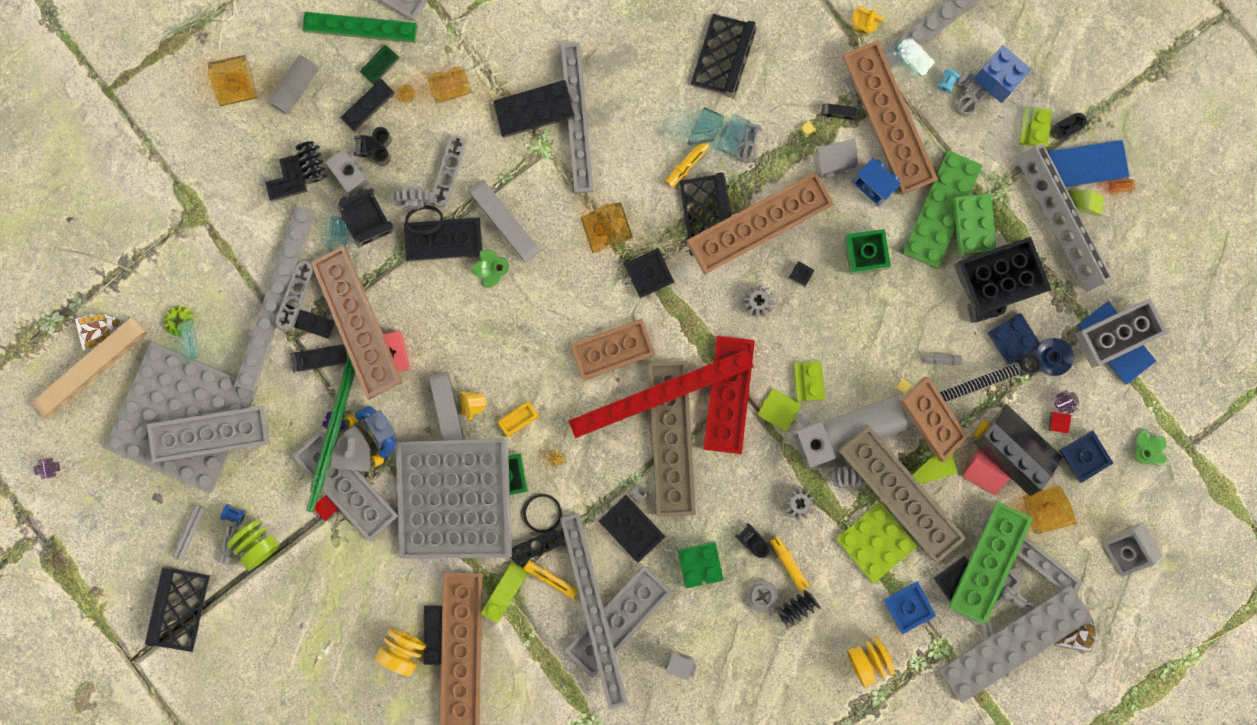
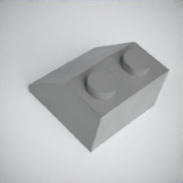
[813,138,858,179]
[1102,522,1163,577]

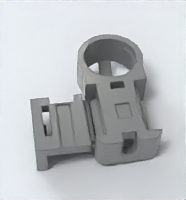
[956,69,991,117]
[725,121,762,163]

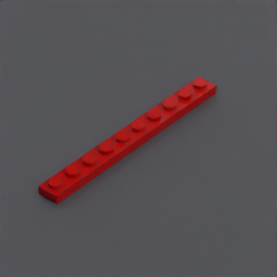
[568,350,754,439]

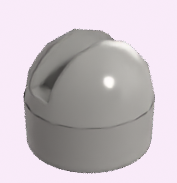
[630,484,646,501]

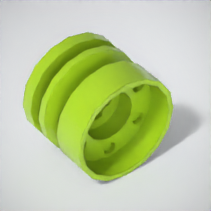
[227,519,281,571]

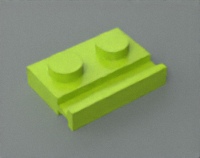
[1019,106,1052,148]
[794,361,825,402]

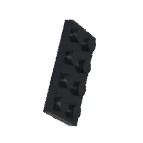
[493,80,575,138]
[404,217,483,262]

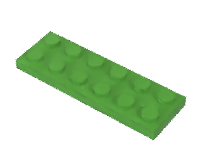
[902,150,983,269]
[948,501,1033,625]

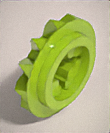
[163,306,194,336]

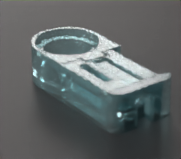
[327,216,347,252]

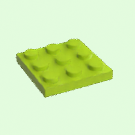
[835,502,918,584]

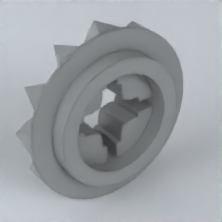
[747,580,778,612]

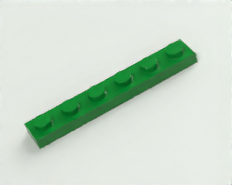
[302,12,418,43]

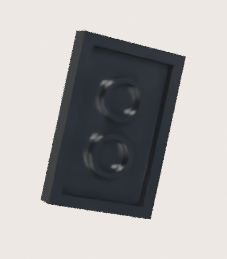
[598,495,666,563]

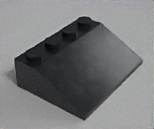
[954,237,1052,316]
[973,404,1062,496]

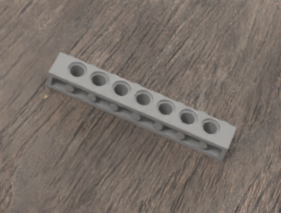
[1017,144,1113,292]

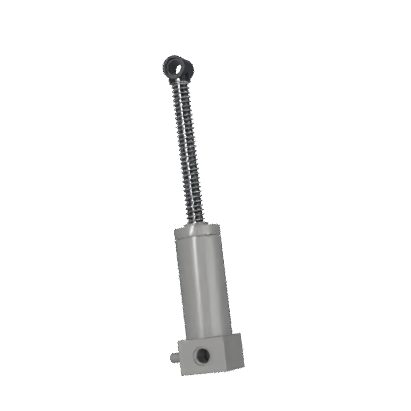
[792,354,1041,468]

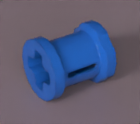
[220,504,246,527]

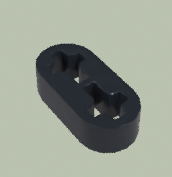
[821,104,858,120]
[1051,113,1087,140]

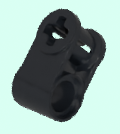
[967,303,1007,323]
[735,523,770,558]

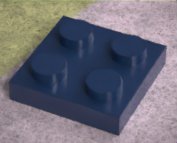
[987,313,1040,365]
[1059,430,1114,483]

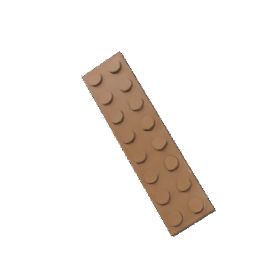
[842,40,938,195]
[686,172,834,275]
[311,245,403,400]
[440,572,483,725]

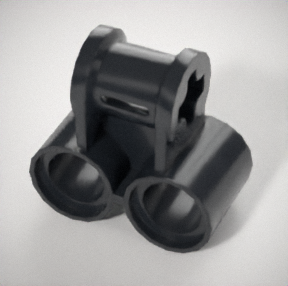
[354,127,392,166]

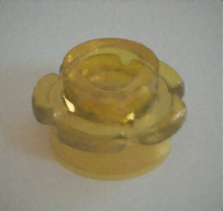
[397,85,416,103]
[547,451,566,467]

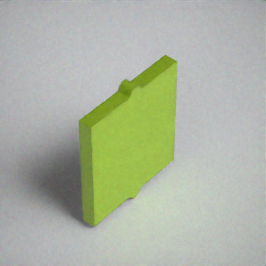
[757,388,802,432]

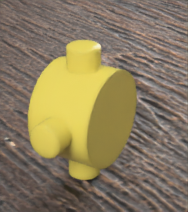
[799,121,816,137]
[895,378,912,395]

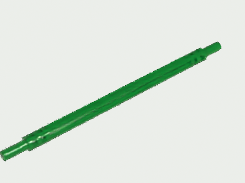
[306,355,355,513]

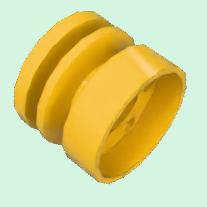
[374,628,426,676]
[847,636,895,688]

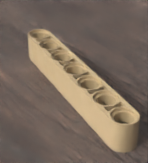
[32,317,147,419]

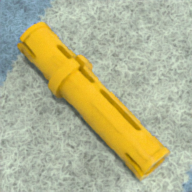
[664,139,710,189]
[769,535,809,592]
[523,560,578,600]

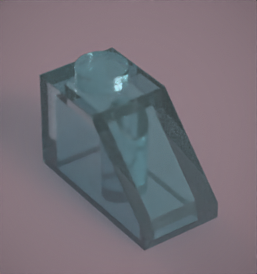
[687,107,725,146]

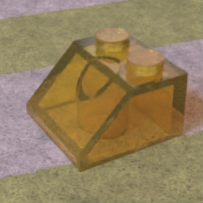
[208,54,257,106]
[428,66,472,104]
[581,202,633,253]
[1023,486,1077,534]

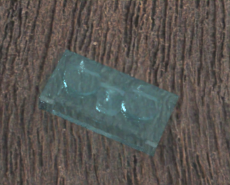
[895,36,935,77]
[717,114,751,157]
[179,318,199,361]

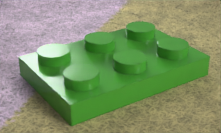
[953,194,997,255]

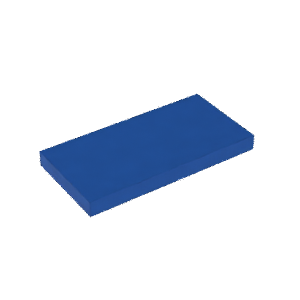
[1048,140,1130,188]
[1077,301,1156,385]

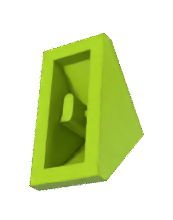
[1068,190,1104,216]

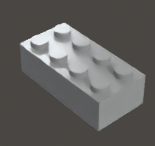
[1074,298,1168,368]

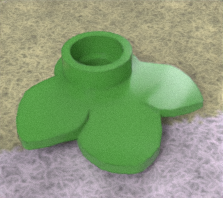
[471,250,509,287]
[1134,429,1167,466]

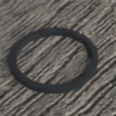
[405,205,444,235]
[523,494,562,533]

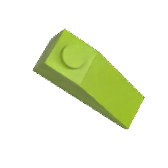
[911,454,958,484]
[481,562,528,624]

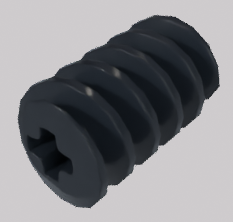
[295,141,327,184]
[777,590,821,630]

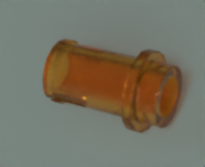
[1109,178,1135,195]

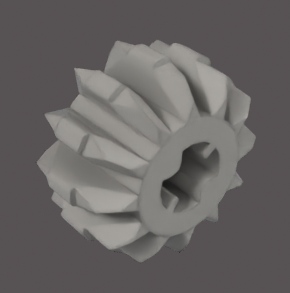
[742,285,775,318]
[832,467,864,488]
[783,487,816,520]

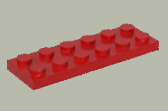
[703,336,755,455]

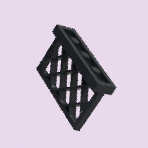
[691,14,757,99]
[679,172,731,256]
[145,566,210,652]

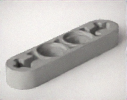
[432,135,466,207]
[276,261,314,332]

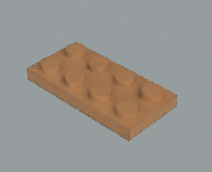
[570,319,655,381]
[899,376,968,462]

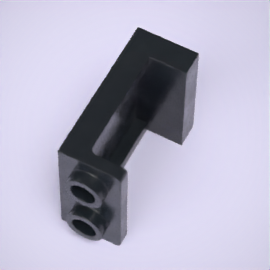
[337,188,394,248]

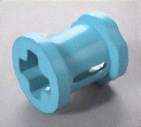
[936,69,960,94]

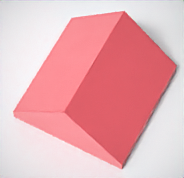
[962,448,1010,496]

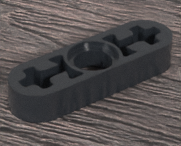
[511,530,564,563]

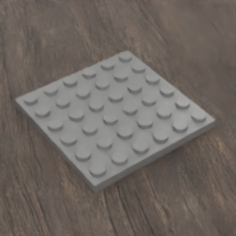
[104,342,259,493]
[396,439,512,558]

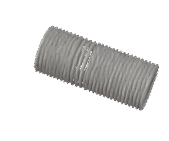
[268,55,319,115]

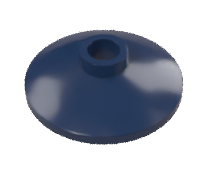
[1035,338,1074,376]

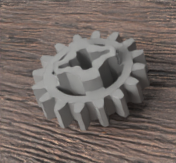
[391,187,433,210]

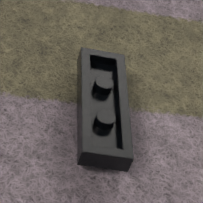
[340,79,395,132]
[424,605,443,665]

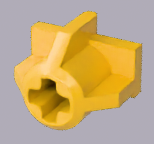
[851,6,884,35]
[458,391,486,420]

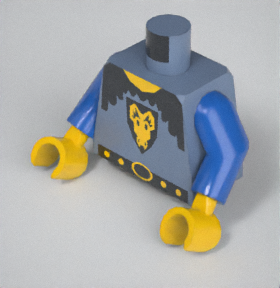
[343,406,396,467]

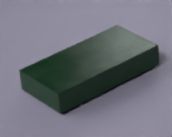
[359,44,400,85]

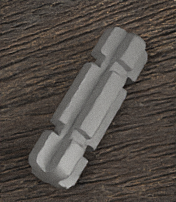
[924,353,962,365]
[218,526,238,564]
[1002,587,1033,612]

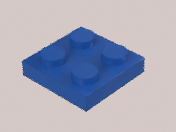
[883,581,936,634]

